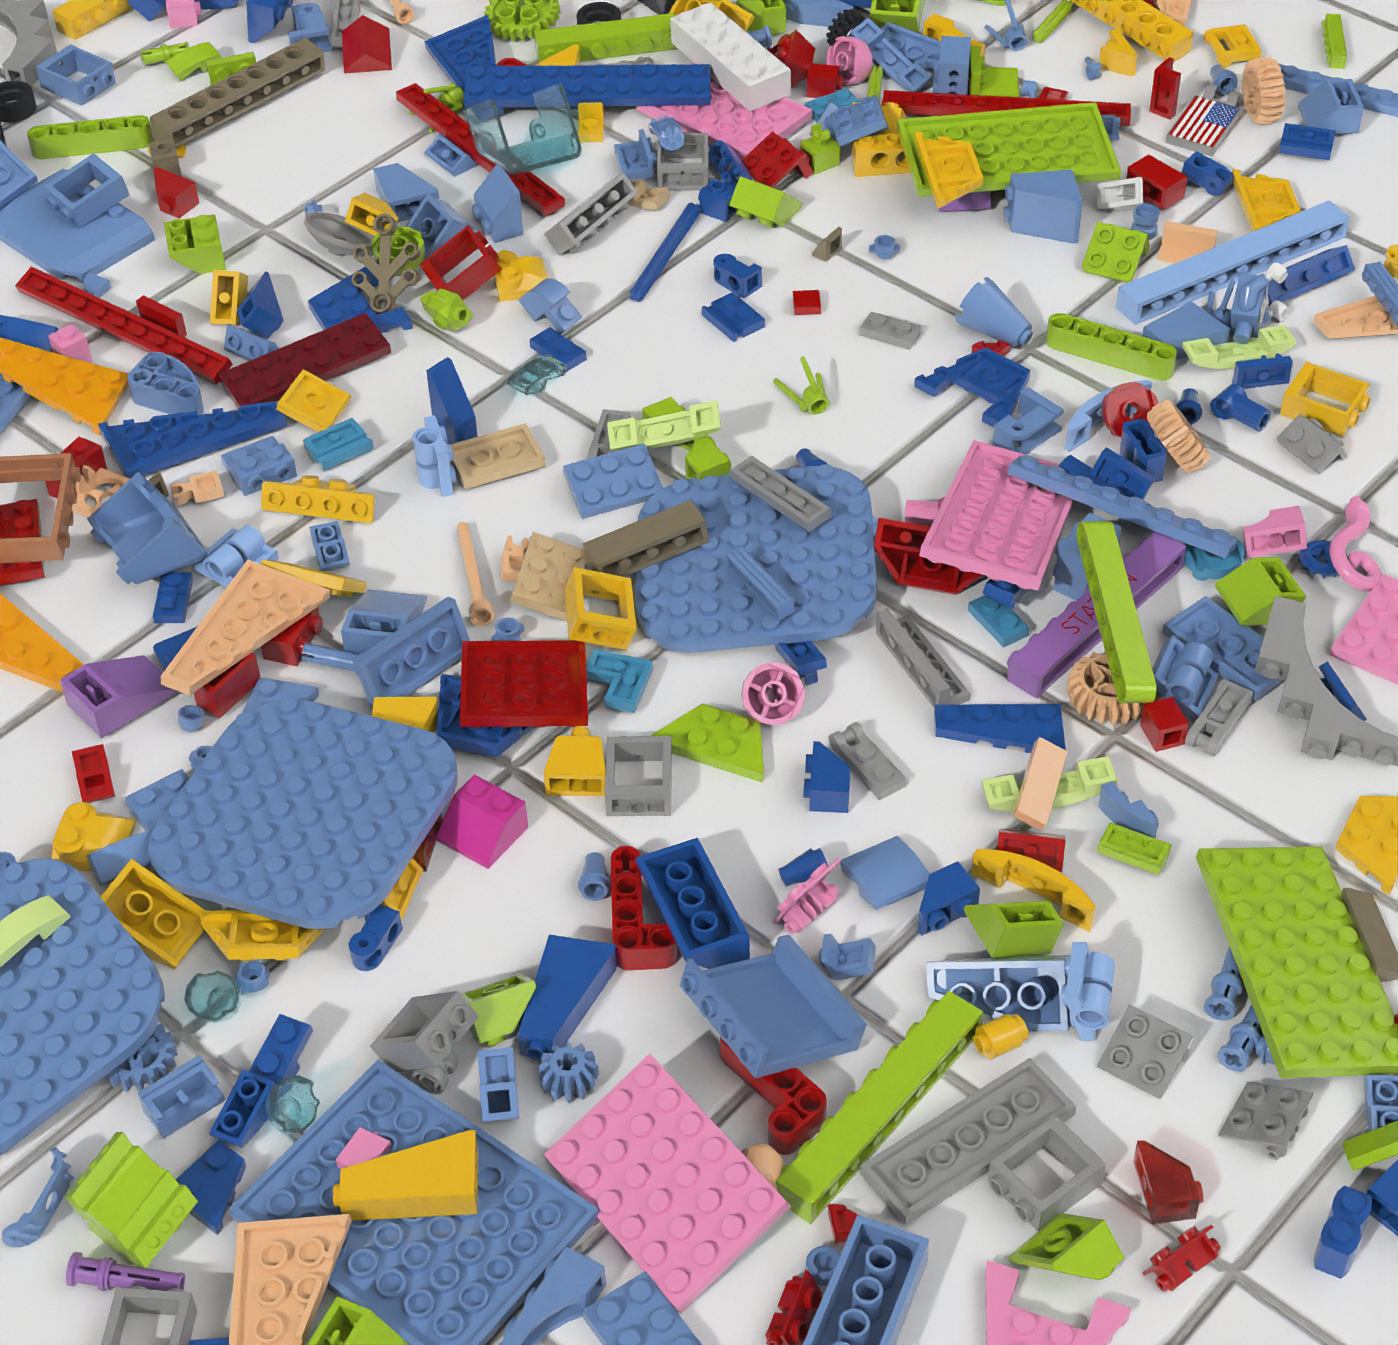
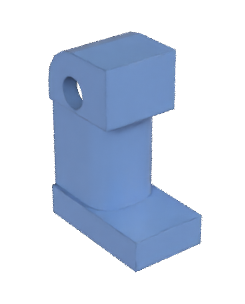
[288,3,332,52]
[993,387,1064,455]

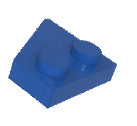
[176,1140,246,1235]

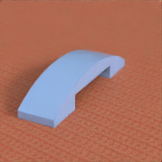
[1065,380,1152,452]

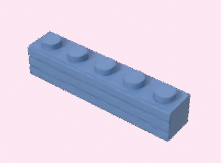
[1362,262,1398,326]
[726,547,795,621]

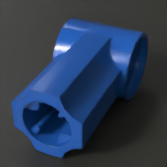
[1210,384,1272,432]

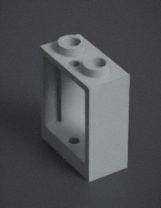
[657,133,709,190]
[605,736,672,816]
[370,991,479,1071]
[988,1115,1106,1231]
[101,1286,198,1345]

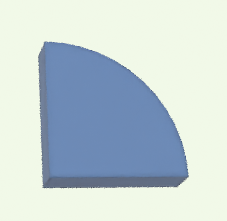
[83,272,112,298]

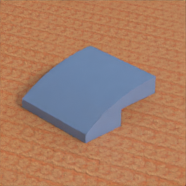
[840,836,929,910]

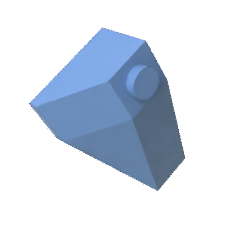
[926,955,1071,1031]

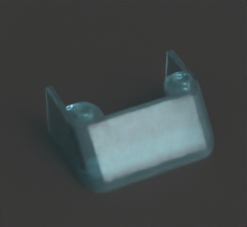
[465,83,581,175]

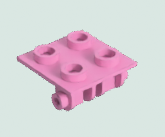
[773,858,840,934]

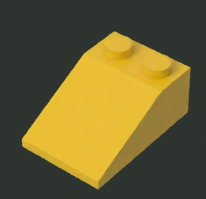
[100,859,206,969]

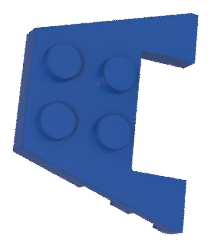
[308,266,413,333]
[914,348,1030,428]
[437,674,535,757]

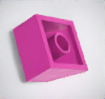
[436,774,528,869]

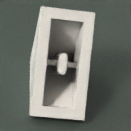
[1097,177,1143,210]

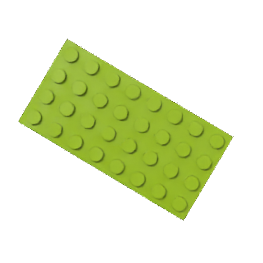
[897,102,1121,197]
[1195,846,1398,1079]

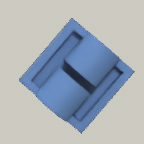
[830,95,889,148]
[1152,635,1218,721]

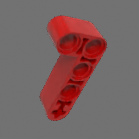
[611,846,678,970]
[720,1037,827,1155]

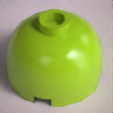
[372,226,425,277]

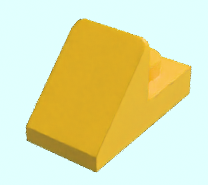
[1099,29,1137,76]
[578,102,605,143]

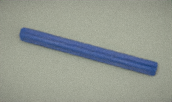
[629,202,700,302]

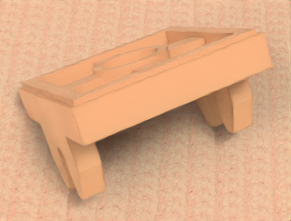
[72,465,130,517]

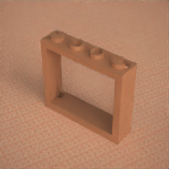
[0,453,81,563]

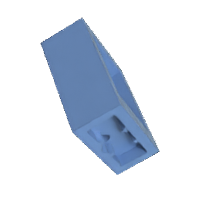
[36,44,116,106]
[43,153,130,228]

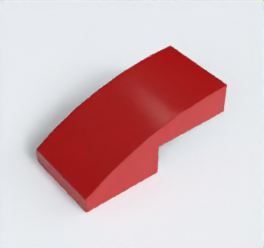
[71,744,115,803]

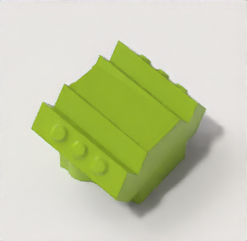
[65,1132,198,1268]

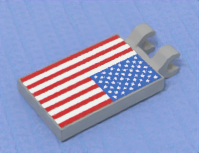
[1166,84,1242,157]

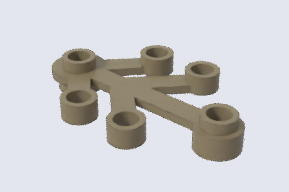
[351,213,420,315]

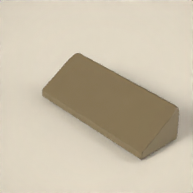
[1341,888,1398,982]

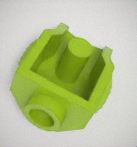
[420,288,474,332]

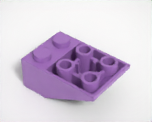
[59,655,179,739]

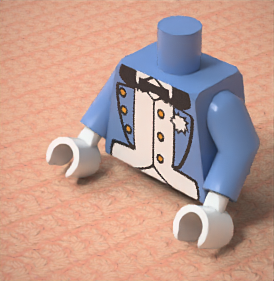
[1231,263,1289,344]

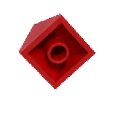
[342,15,392,74]

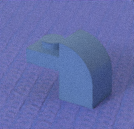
[518,278,582,334]
[477,1047,519,1123]

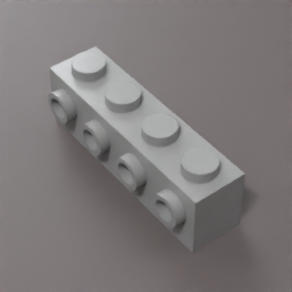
[544,172,638,255]

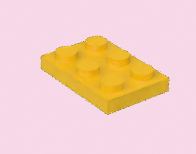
[261,559,367,597]

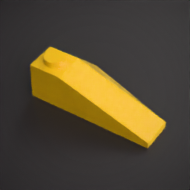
[669,0,755,32]

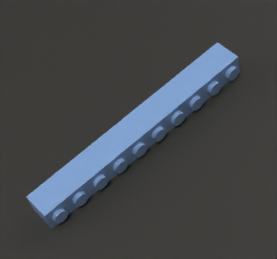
[1116,201,1350,325]

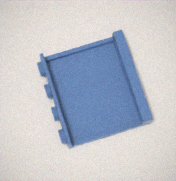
[680,934,867,1079]

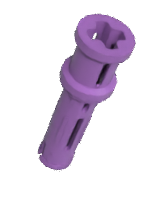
[66,1252,185,1291]

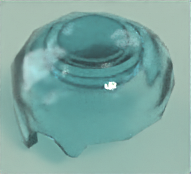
[184,970,242,1024]
[265,1075,320,1134]

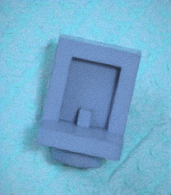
[819,933,876,981]

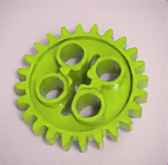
[484,0,561,41]

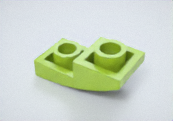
[165,41,222,81]

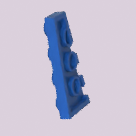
[934,704,1066,754]

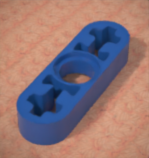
[708,140,752,187]

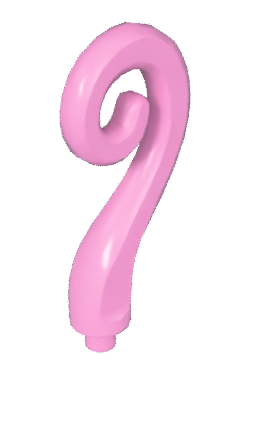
[1329,496,1382,591]

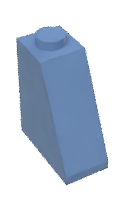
[373,163,439,222]
[1142,301,1230,359]

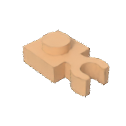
[170,470,224,505]
[500,535,529,582]

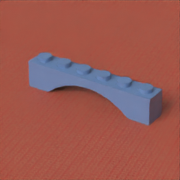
[499,1247,606,1345]

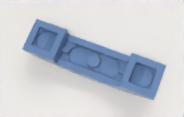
[850,18,932,92]

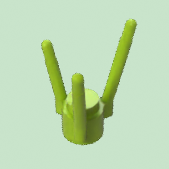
[409,83,464,133]
[773,356,830,415]

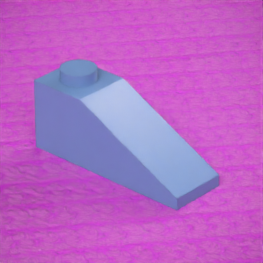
[783,0,854,27]

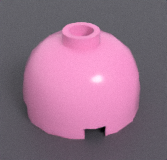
[826,36,873,86]
[741,662,805,726]

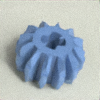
[538,1040,599,1103]

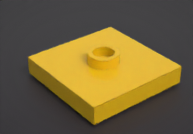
[276,369,352,432]

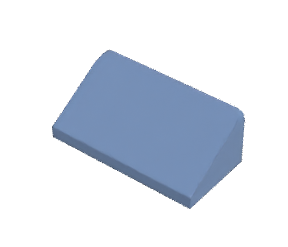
[424,134,477,177]

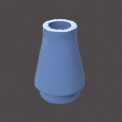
[1210,64,1237,94]
[578,852,611,901]

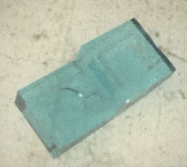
[507,354,567,395]

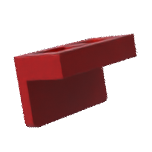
[1149,57,1181,120]
[136,295,187,337]
[997,829,1066,872]

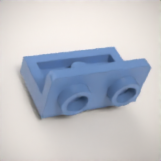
[614,129,657,179]

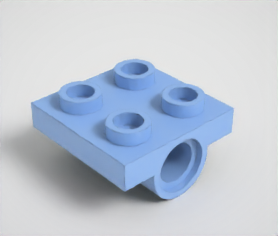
[413,415,456,497]
[193,525,278,587]
[1061,941,1115,1041]

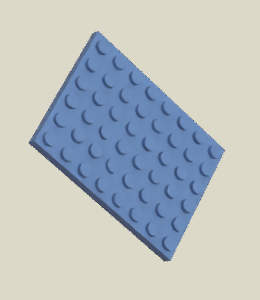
[228,1060,599,1345]

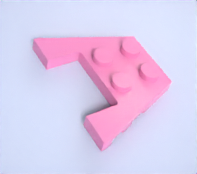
[985,1260,1131,1345]

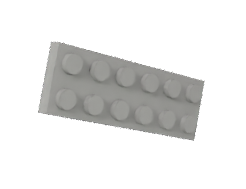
[860,1058,1077,1225]

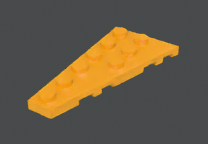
[0,338,129,435]
[0,593,84,692]

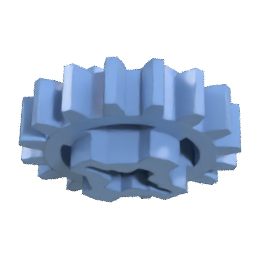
[104,1024,178,1092]

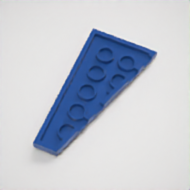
[424,15,504,122]
[98,401,287,479]

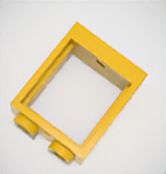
[1280,361,1371,437]
[565,567,636,650]

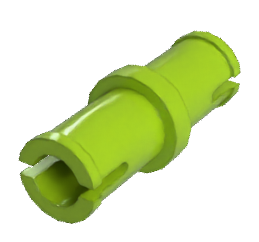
[140,41,189,66]

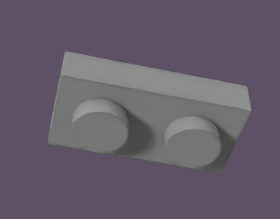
[860,312,921,350]

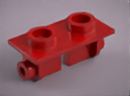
[1142,1225,1221,1292]
[765,1270,823,1345]

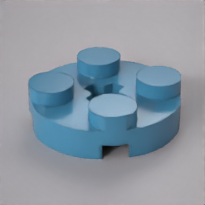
[1184,529,1244,581]

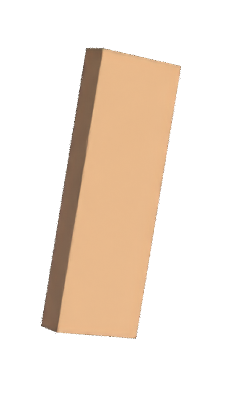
[1013,737,1068,830]

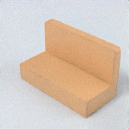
[1157,221,1218,263]

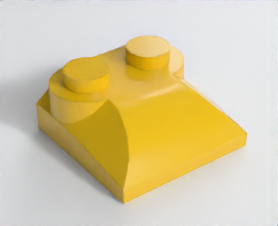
[493,250,548,302]
[51,802,136,871]

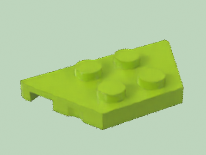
[651,703,764,782]

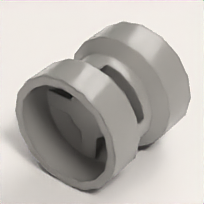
[412,1050,459,1094]

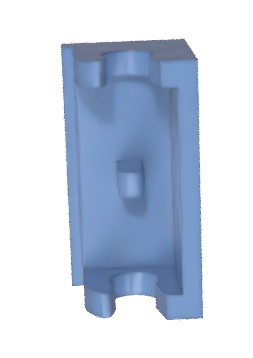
[138,1055,225,1139]

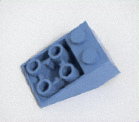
[341,589,427,654]

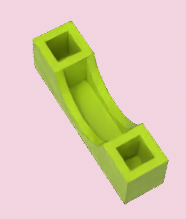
[642,397,732,481]

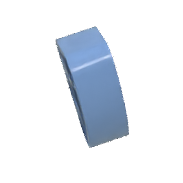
[127,352,204,415]

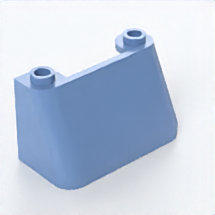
[87,471,209,584]

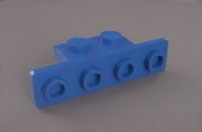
[1058,447,1156,506]

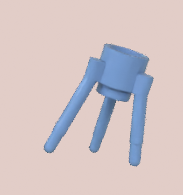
[985,0,1028,51]
[1207,279,1236,333]

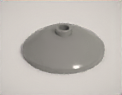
[304,212,375,256]

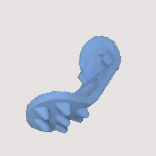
[648,115,684,152]
[2,1147,74,1247]

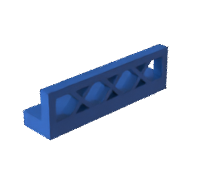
[1268,245,1355,307]

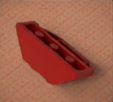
[874,518,983,595]

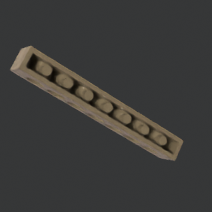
[150,38,325,148]

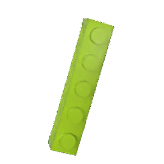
[1321,14,1347,69]

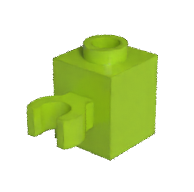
[800,123,841,175]

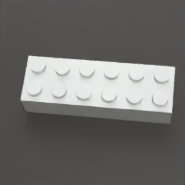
[670,2,791,111]

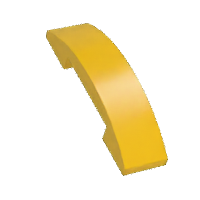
[971,849,1096,932]

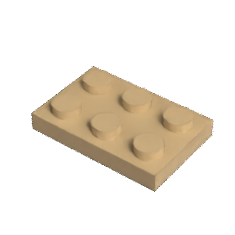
[450,423,546,489]
[510,532,586,621]

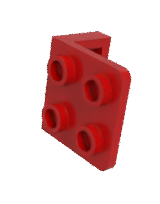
[741,131,813,188]

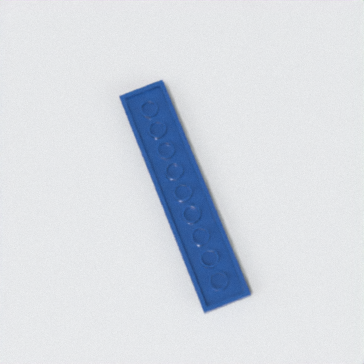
[464,64,710,107]

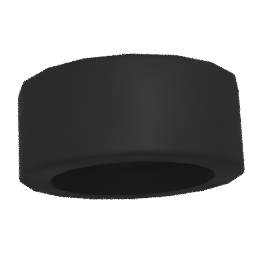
[576,2,621,25]
[0,81,37,122]

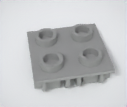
[1097,1004,1193,1099]
[1218,1082,1314,1160]

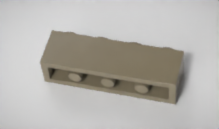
[582,500,709,577]

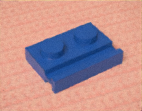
[1279,123,1336,160]
[702,292,765,342]

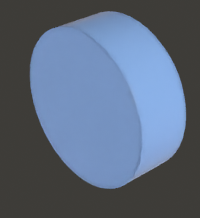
[806,1246,841,1286]

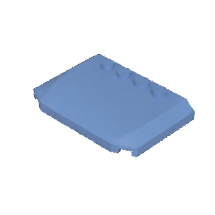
[0,168,155,282]

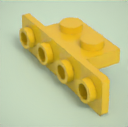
[261,475,375,523]

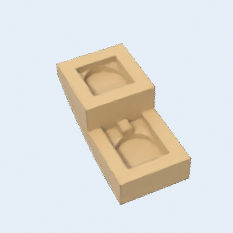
[628,179,671,210]

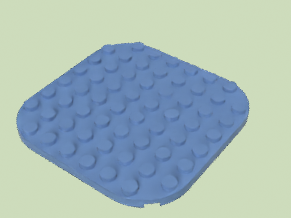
[635,464,877,653]
[148,697,458,929]
[0,859,165,1155]

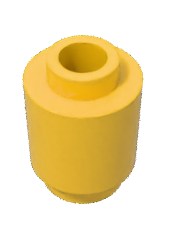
[973,1014,1029,1059]

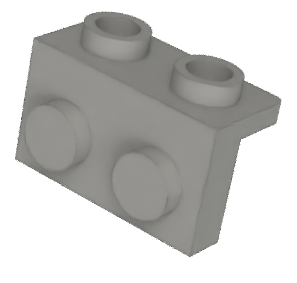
[1276,414,1347,474]

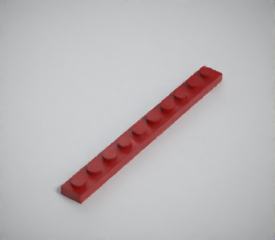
[396,83,565,216]
[882,90,1131,126]
[15,266,233,385]

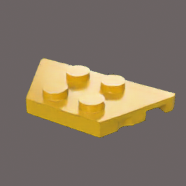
[914,131,983,208]
[1232,169,1301,232]
[1336,796,1398,895]
[200,910,325,961]

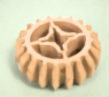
[1241,57,1286,125]
[1147,400,1210,473]
[1067,651,1145,727]

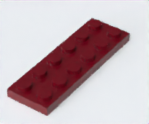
[218,312,391,409]

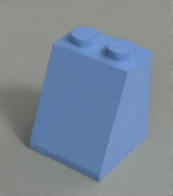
[1003,169,1083,244]

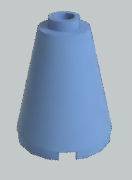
[955,277,1033,347]

